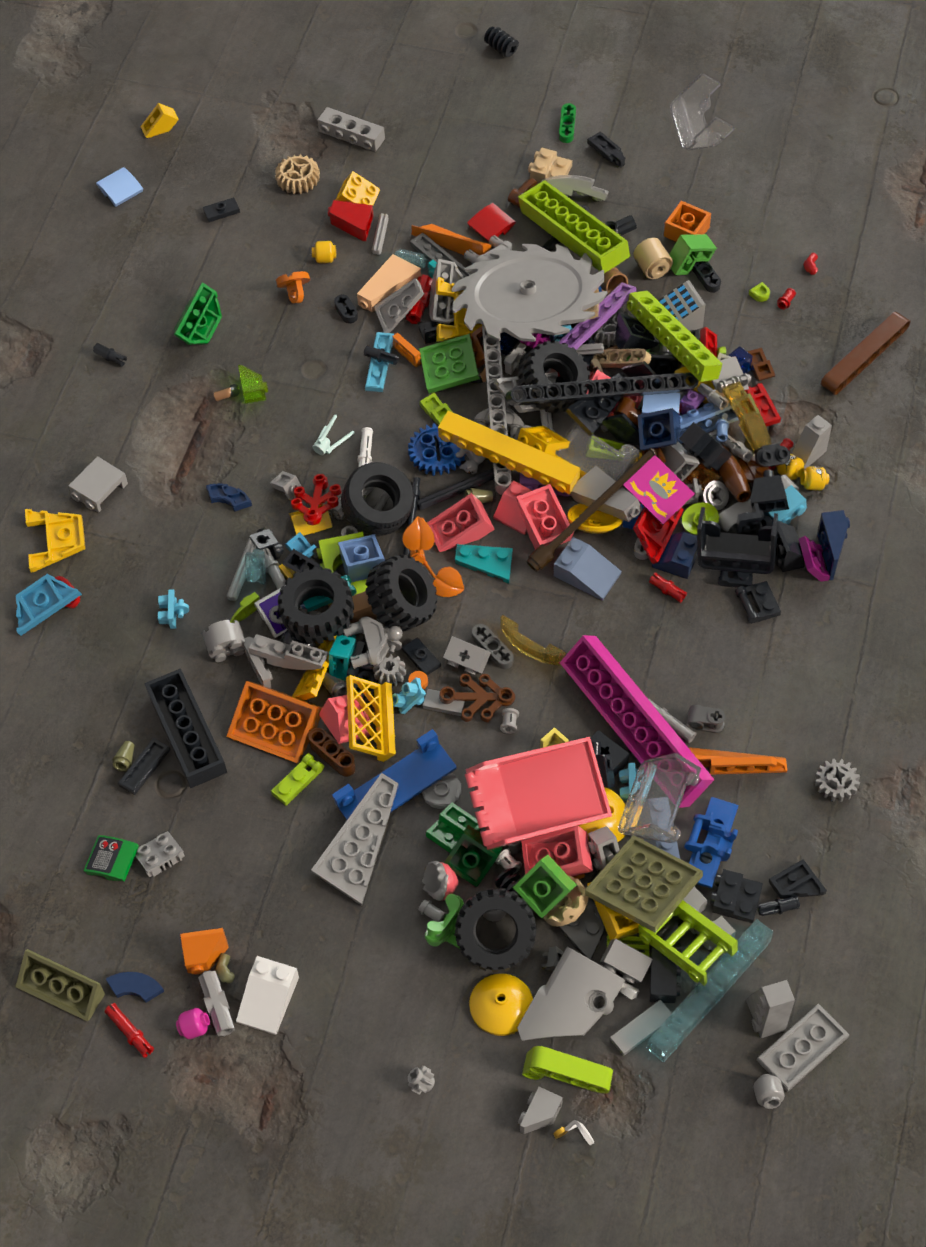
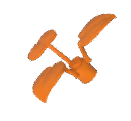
[400,516,464,597]

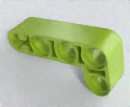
[522,1046,613,1094]

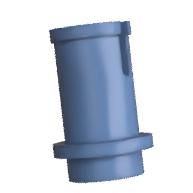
[715,418,729,442]

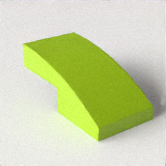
[419,393,452,425]

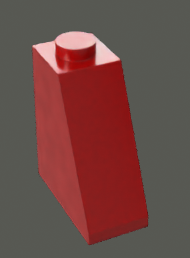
[328,200,374,242]

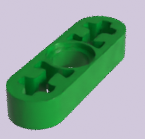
[559,103,576,143]

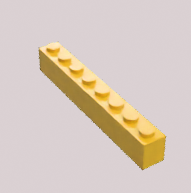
[438,411,580,494]

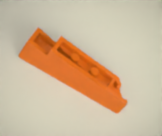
[411,224,491,255]
[689,747,787,775]

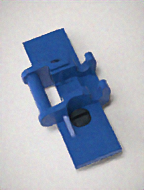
[684,797,739,889]

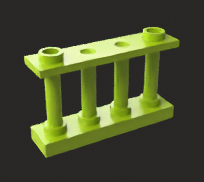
[638,900,738,986]

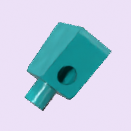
[329,635,357,681]

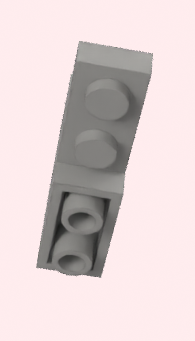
[541,175,609,201]
[249,634,329,670]

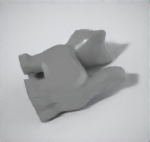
[455,449,486,474]

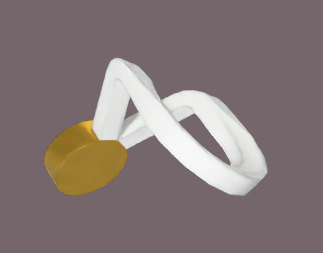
[553,1120,594,1145]

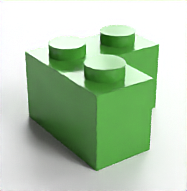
[669,234,717,275]

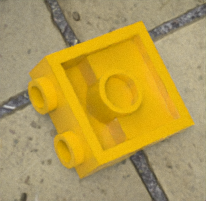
[517,426,570,456]

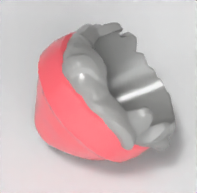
[422,861,458,901]

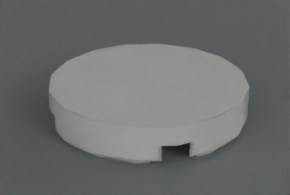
[422,773,462,809]

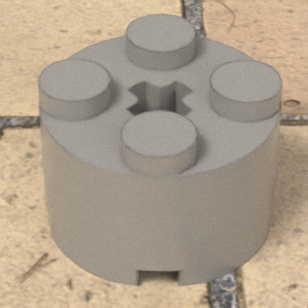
[202,620,245,662]

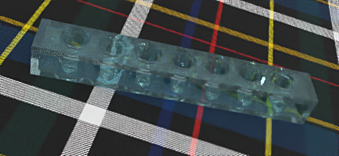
[647,919,773,1062]

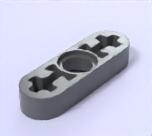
[472,624,514,669]

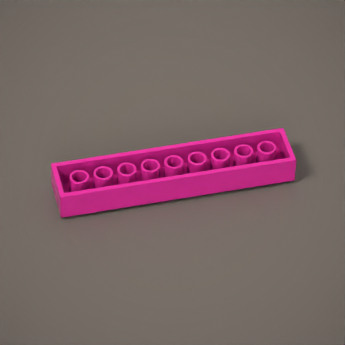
[560,635,714,808]

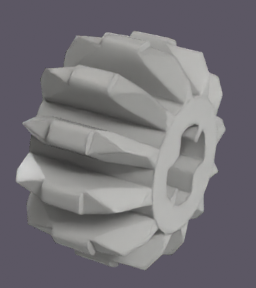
[373,654,406,686]

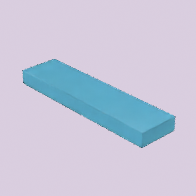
[365,332,394,392]

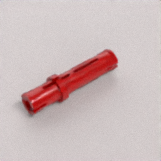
[104,1003,154,1058]

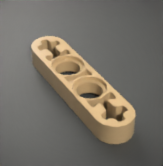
[593,349,651,368]

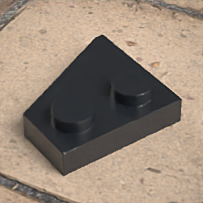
[769,859,827,898]

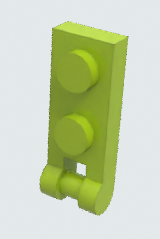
[271,753,324,806]

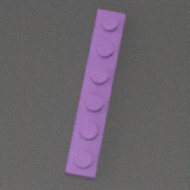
[559,282,637,350]

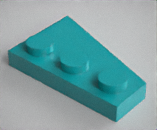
[455,544,513,584]

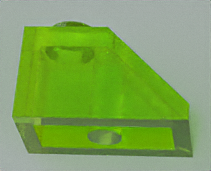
[238,365,268,404]

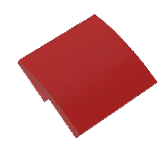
[467,203,516,242]

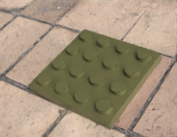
[585,835,703,933]

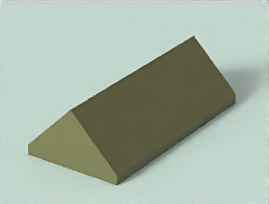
[16,949,105,1021]

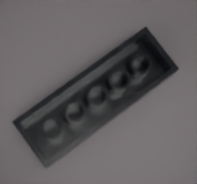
[144,668,227,789]

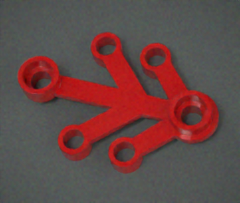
[291,474,341,526]

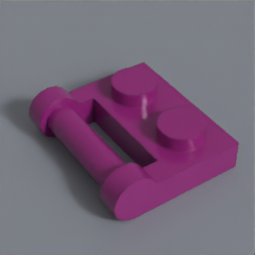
[799,536,830,582]

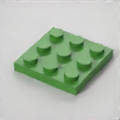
[419,334,480,394]

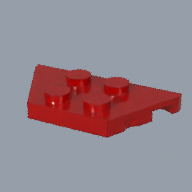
[633,507,684,564]

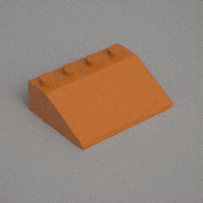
[226,681,322,763]

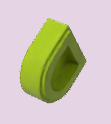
[749,282,770,302]

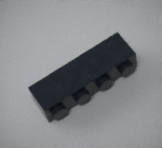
[650,916,682,1003]

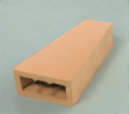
[357,254,421,312]

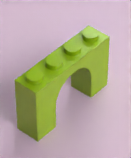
[316,532,367,605]

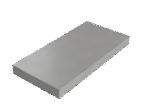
[756,1004,849,1092]

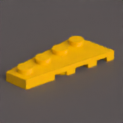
[292,635,337,701]

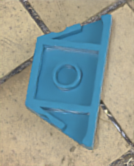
[16,574,82,636]

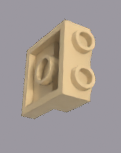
[528,148,573,183]

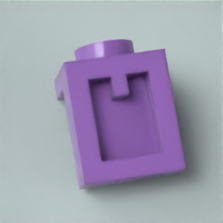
[680,390,705,415]

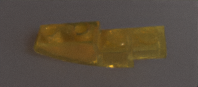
[723,381,772,451]

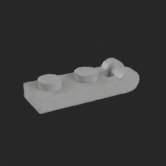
[243,637,273,689]

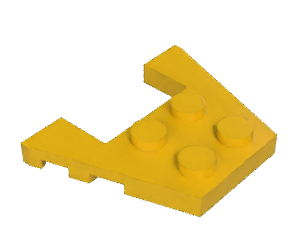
[436,277,482,341]
[25,509,85,573]

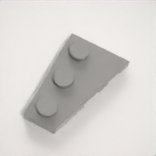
[374,278,424,333]

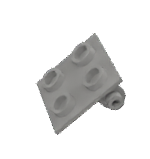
[712,356,751,397]
[135,831,185,877]

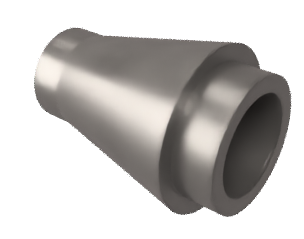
[322,673,347,697]

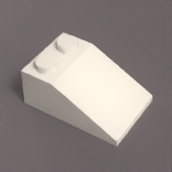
[236,956,299,1035]

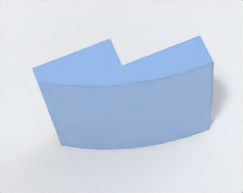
[96,167,143,207]
[642,393,680,414]

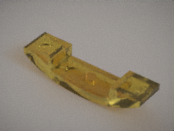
[500,615,566,665]

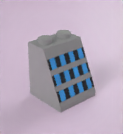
[658,280,705,331]

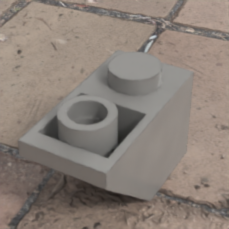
[518,1087,563,1134]

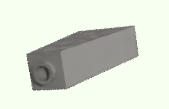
[570,466,642,522]

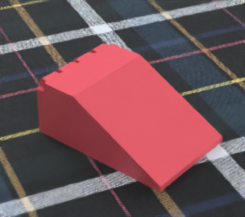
[465,737,612,850]

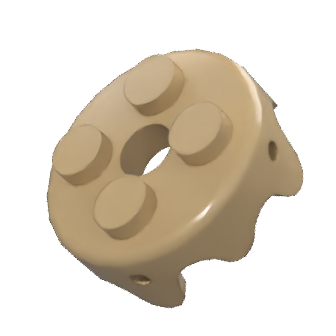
[543,875,588,927]

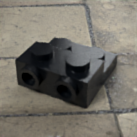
[710,869,763,923]

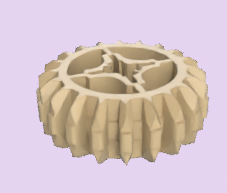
[275,154,320,194]

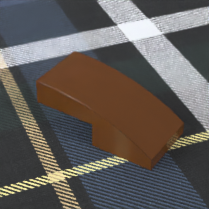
[744,348,775,381]

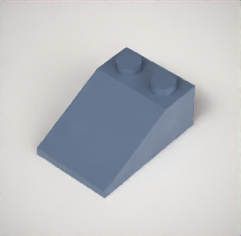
[554,537,622,601]

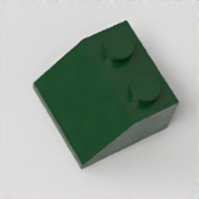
[444,825,502,887]

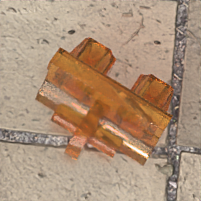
[686,463,721,491]

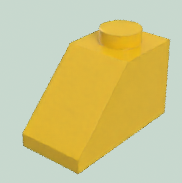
[140,103,179,138]

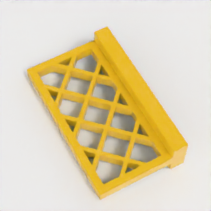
[346,675,396,762]

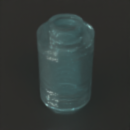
[394,249,426,269]

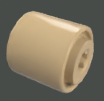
[633,238,673,279]

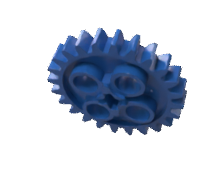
[408,423,466,475]

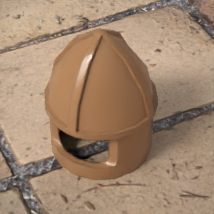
[597,267,628,295]

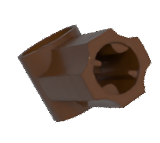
[508,178,538,208]
[614,397,642,429]

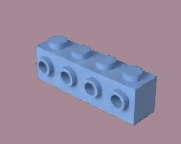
[678,396,742,444]

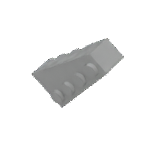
[746,980,795,1038]

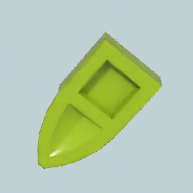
[230,592,260,623]

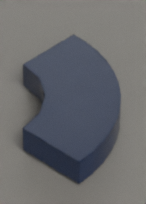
[206,483,252,511]
[106,972,164,1003]

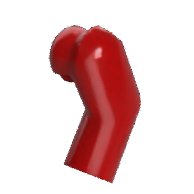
[803,253,818,275]

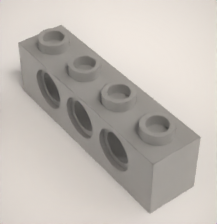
[318,107,385,152]

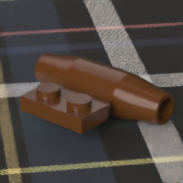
[718,445,770,502]

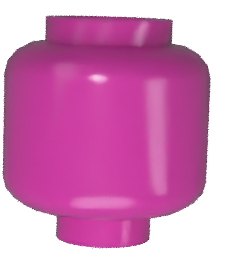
[176,1008,210,1039]

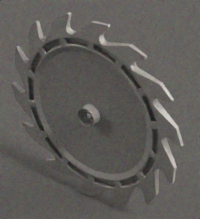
[451,244,608,342]

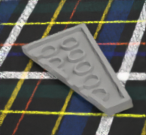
[311,773,398,906]

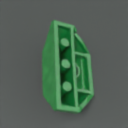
[174,282,222,345]

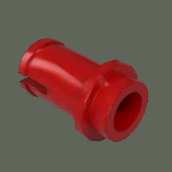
[777,288,796,310]

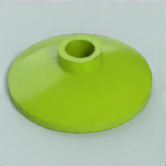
[682,502,719,535]

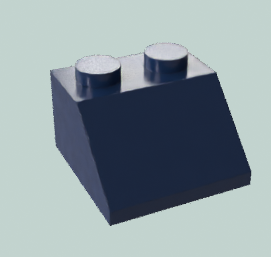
[638,408,681,451]
[652,532,698,579]

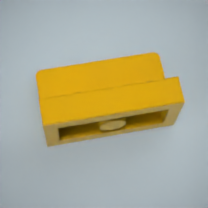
[289,504,332,536]

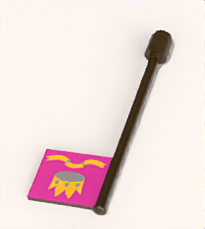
[526,448,695,572]

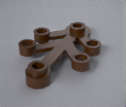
[439,673,515,722]

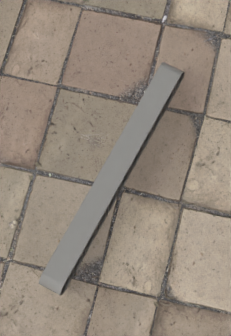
[482,324,511,495]

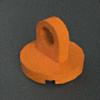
[276,271,310,303]

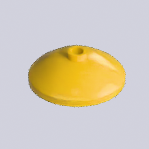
[567,503,623,534]
[579,787,629,842]
[469,974,533,1036]

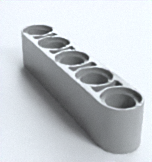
[718,475,798,533]

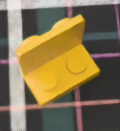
[335,171,380,205]

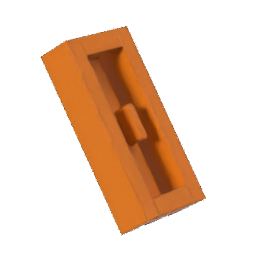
[392,333,421,367]

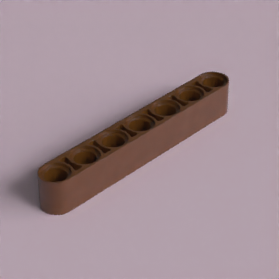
[820,311,911,395]

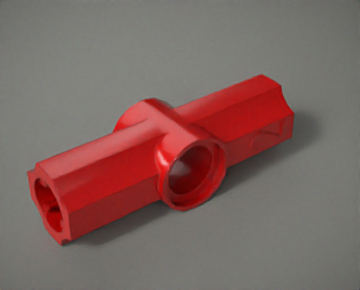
[406,274,432,324]

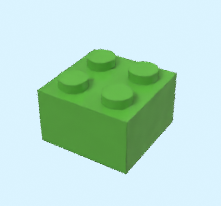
[513,855,577,918]

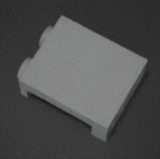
[69,456,128,513]

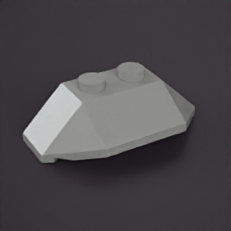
[428,259,464,324]

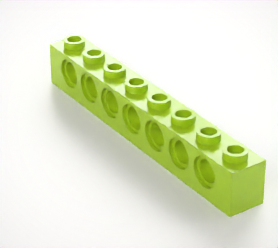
[627,291,723,382]

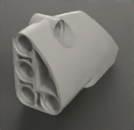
[517,947,625,1041]

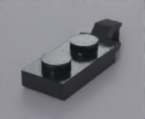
[587,131,626,168]

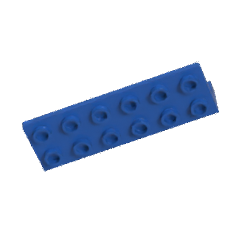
[332,729,457,820]

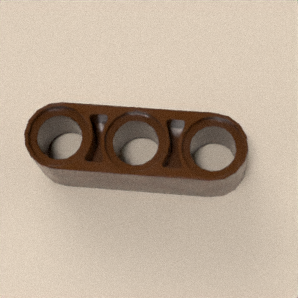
[308,728,356,777]

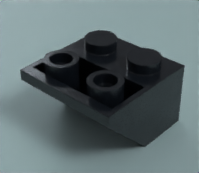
[775,520,805,572]

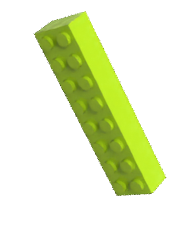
[518,180,630,273]

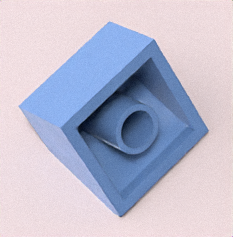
[338,534,384,582]

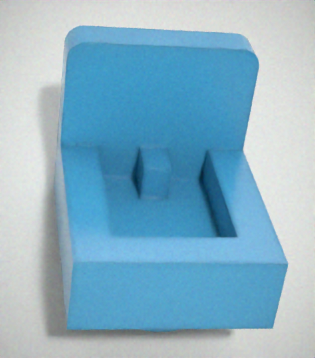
[285,532,316,558]

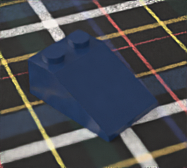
[817,510,850,581]

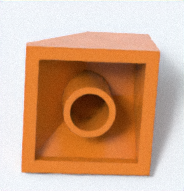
[181,928,228,975]

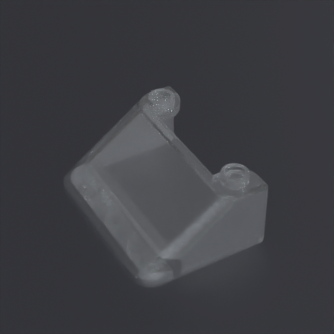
[555,421,640,481]
[618,753,701,843]

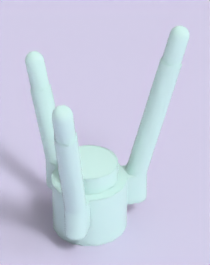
[312,415,355,455]

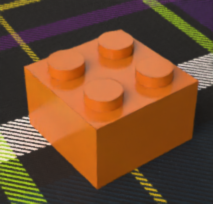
[664,201,711,242]

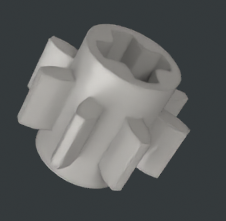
[408,1065,435,1095]

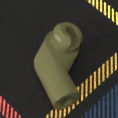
[215,953,235,984]

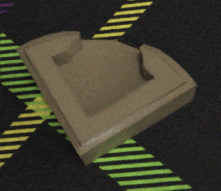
[590,358,603,375]

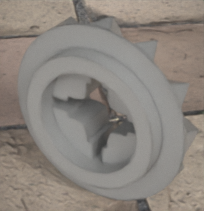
[701,481,729,510]

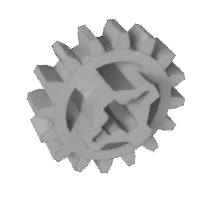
[815,759,860,802]

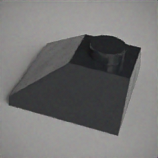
[614,313,659,350]
[648,352,682,375]

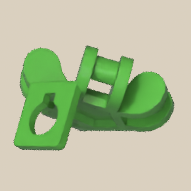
[425,894,464,949]

